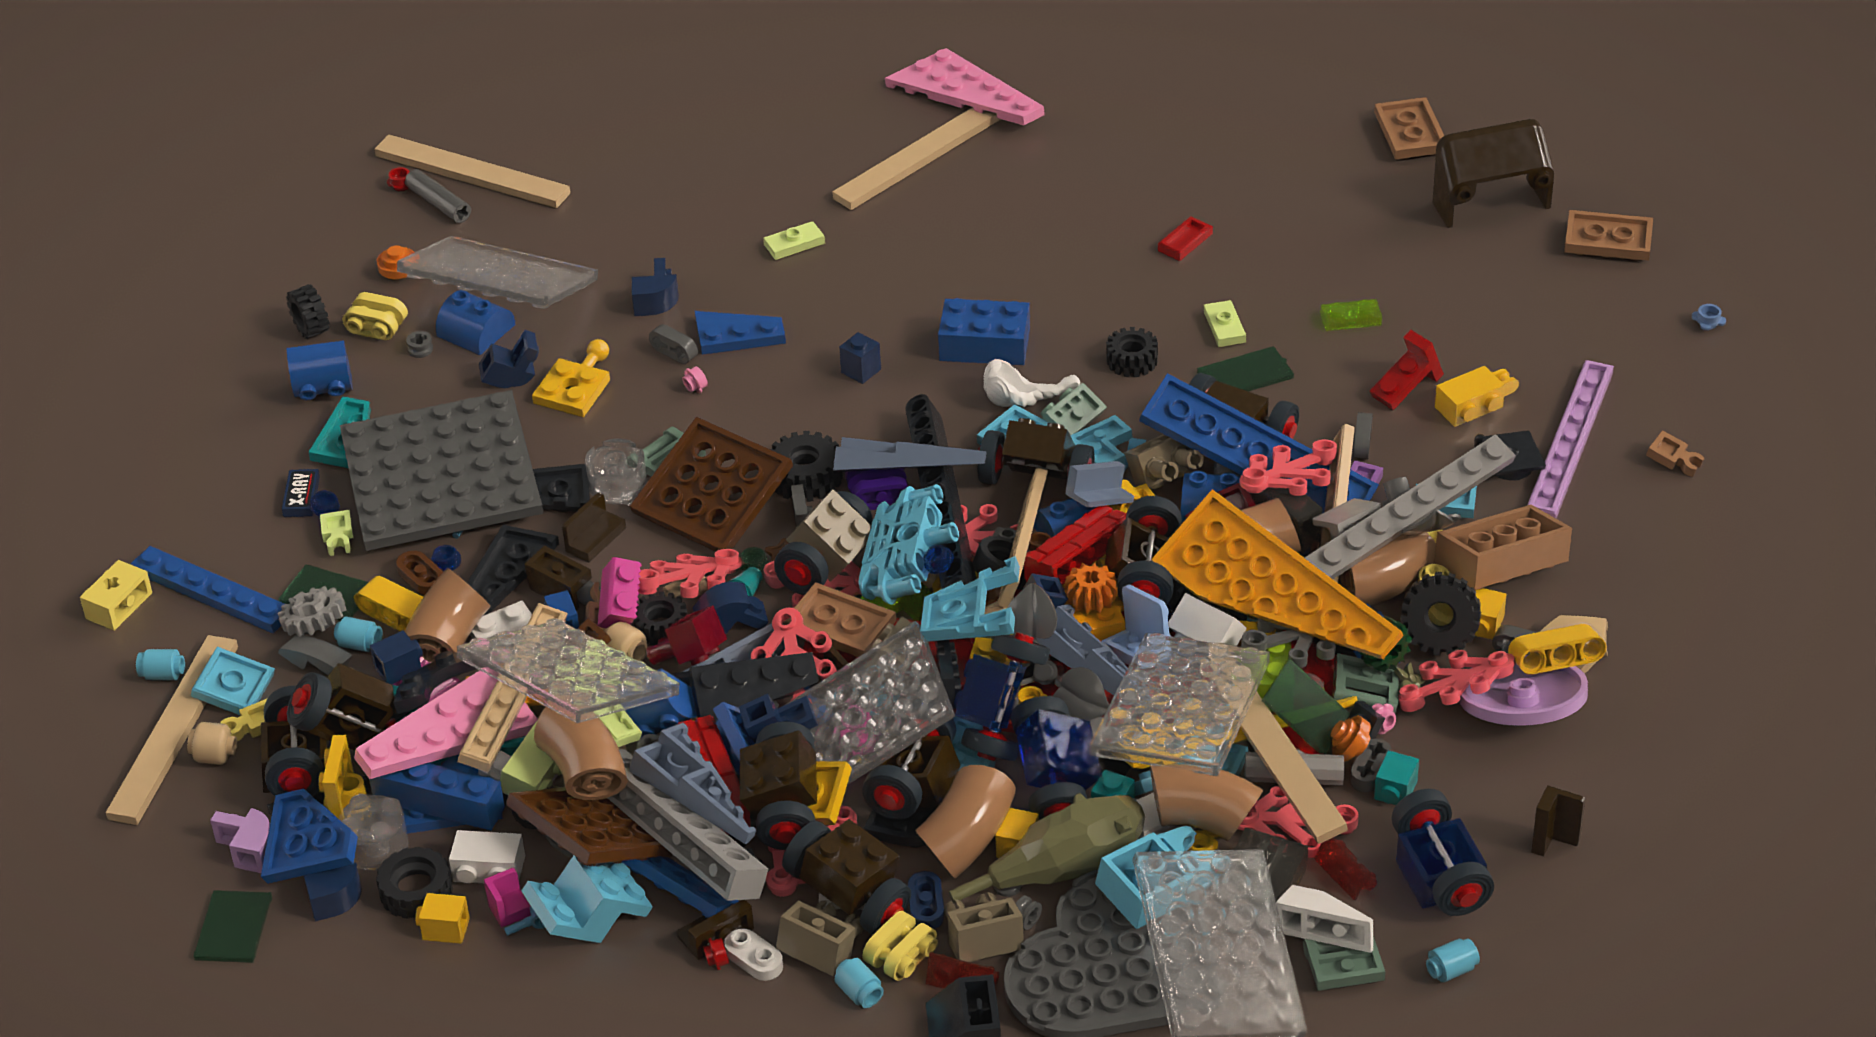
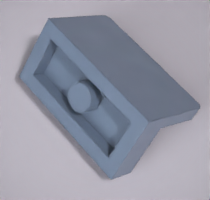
[1065,461,1134,507]

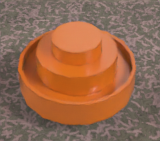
[376,245,418,279]
[1331,715,1371,762]

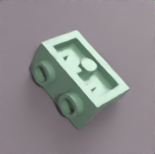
[1040,383,1107,435]

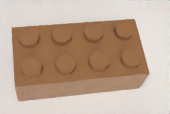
[1434,504,1572,590]

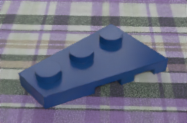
[695,311,786,355]

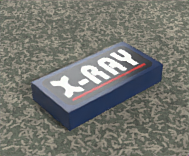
[282,469,320,517]

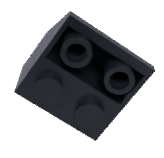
[926,974,1001,1037]

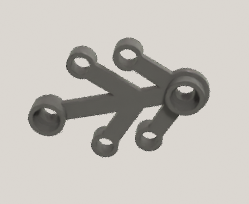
[1241,618,1336,668]

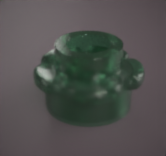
[740,547,769,572]

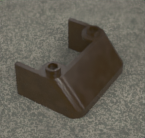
[1432,119,1554,228]

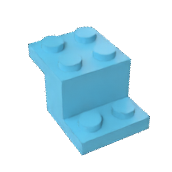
[521,855,653,943]

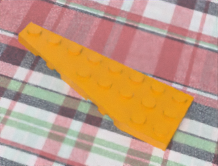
[1151,489,1404,659]

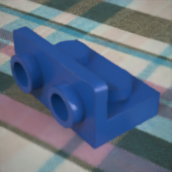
[713,702,755,776]

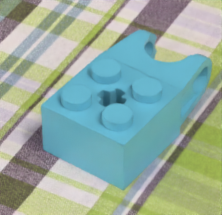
[1095,826,1226,929]

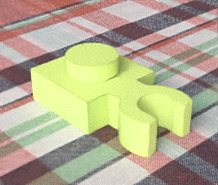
[320,510,353,556]

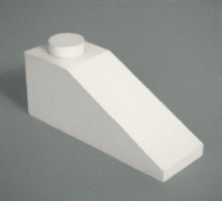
[1276,885,1373,953]

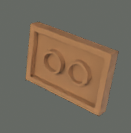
[1374,97,1444,160]
[1564,210,1653,261]
[784,582,896,660]

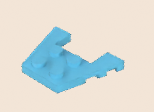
[920,556,1020,642]

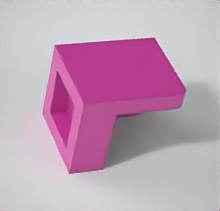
[484,868,531,928]

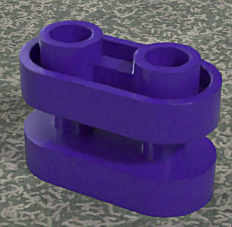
[846,469,909,510]

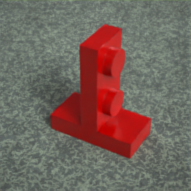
[1370,329,1444,410]

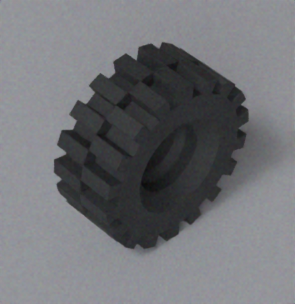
[770,431,843,502]
[1401,572,1481,656]

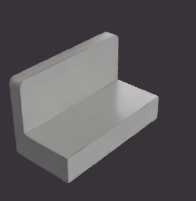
[1313,498,1381,540]

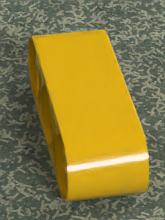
[354,576,423,632]
[1508,624,1607,674]

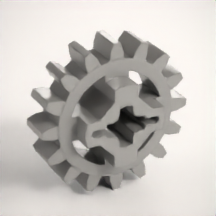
[278,586,346,637]

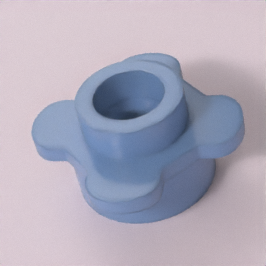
[1692,304,1726,330]

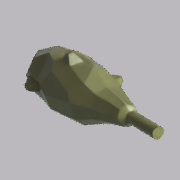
[948,793,1145,903]

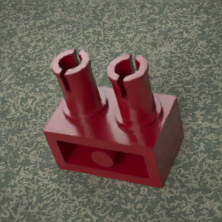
[646,605,727,665]

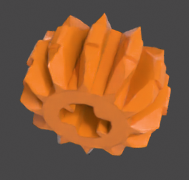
[1065,563,1118,614]

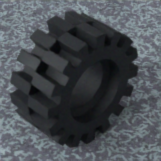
[286,284,330,339]
[1106,327,1158,377]
[632,592,687,646]

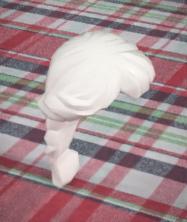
[983,359,1080,408]

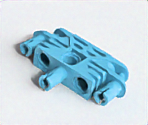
[858,484,959,605]

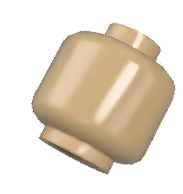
[604,622,647,666]
[187,722,237,765]

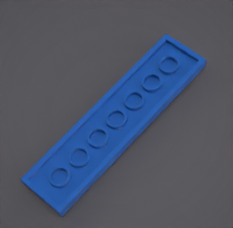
[1139,373,1379,515]

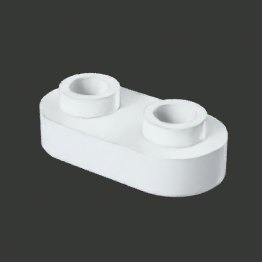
[725,929,783,981]

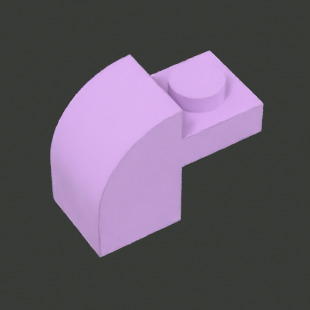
[210,808,270,873]

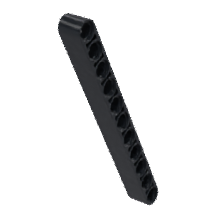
[905,394,977,589]

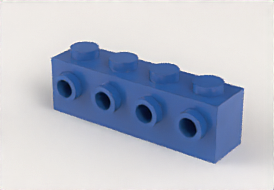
[369,762,505,831]

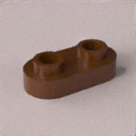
[396,551,443,595]

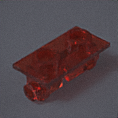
[1314,838,1377,900]
[926,952,1000,989]

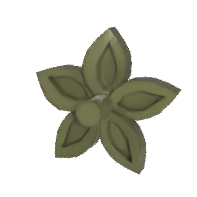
[1393,662,1425,689]

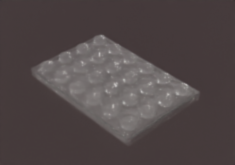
[397,236,598,309]
[457,619,680,723]
[785,621,955,791]
[1089,633,1270,776]
[1132,849,1308,1037]

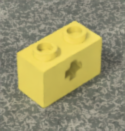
[80,560,152,631]

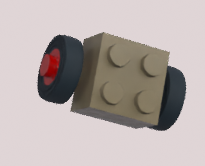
[774,490,873,595]

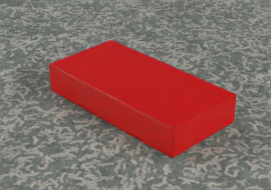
[1158,216,1213,261]

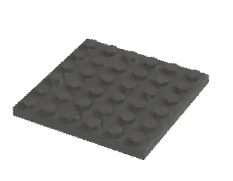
[340,390,544,551]

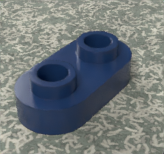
[908,871,944,929]

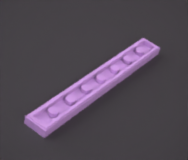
[1527,360,1614,518]

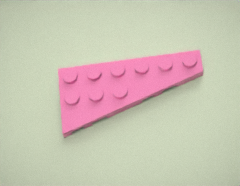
[885,48,1044,125]
[354,664,538,779]

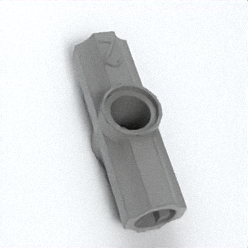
[1244,749,1344,785]

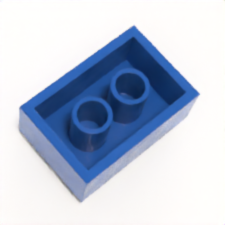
[938,298,1030,365]

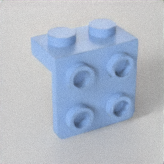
[1102,584,1172,672]

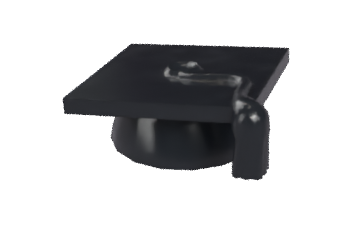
[1474,430,1546,481]

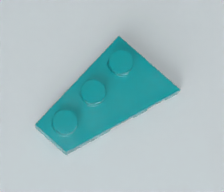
[309,397,371,468]

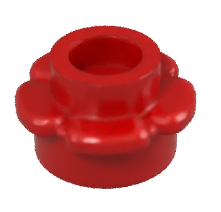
[387,167,410,191]
[703,938,730,970]

